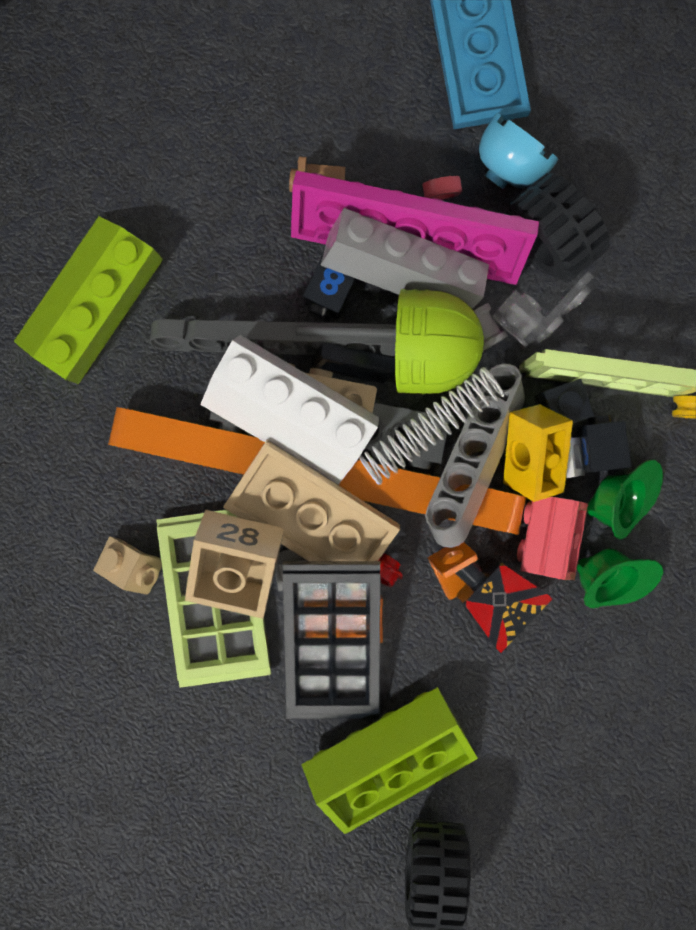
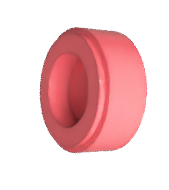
[422,176,462,200]

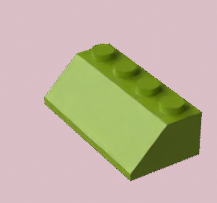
[14,216,163,384]
[301,687,478,834]

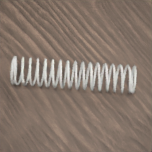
[359,367,505,485]

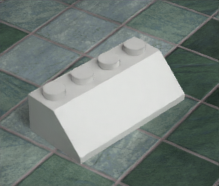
[200,335,379,485]

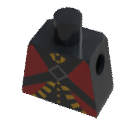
[455,557,552,653]

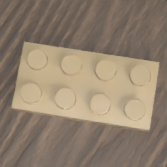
[223,440,400,591]

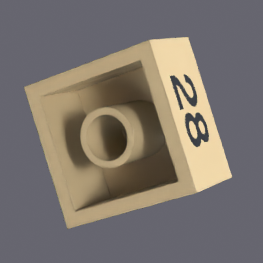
[185,510,284,619]

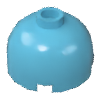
[479,113,559,189]

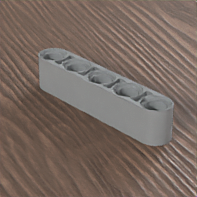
[425,363,525,548]

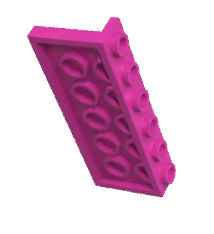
[291,170,539,285]

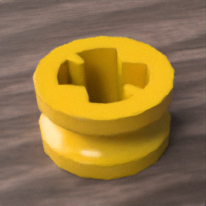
[672,396,696,419]

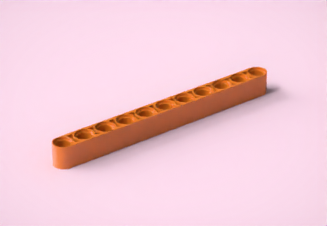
[108,407,526,535]

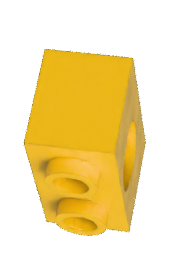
[503,404,573,502]

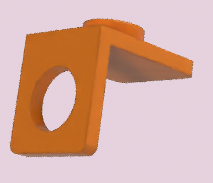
[427,542,478,600]

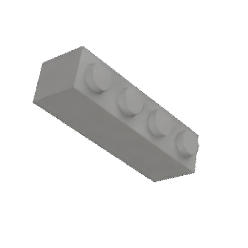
[321,208,489,309]

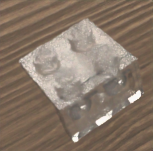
[492,271,594,347]

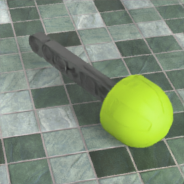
[149,289,484,394]

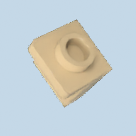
[93,536,162,595]

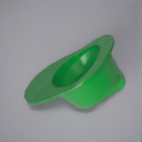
[587,460,663,540]
[577,548,663,609]

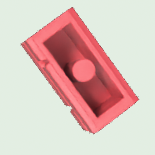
[517,497,588,580]

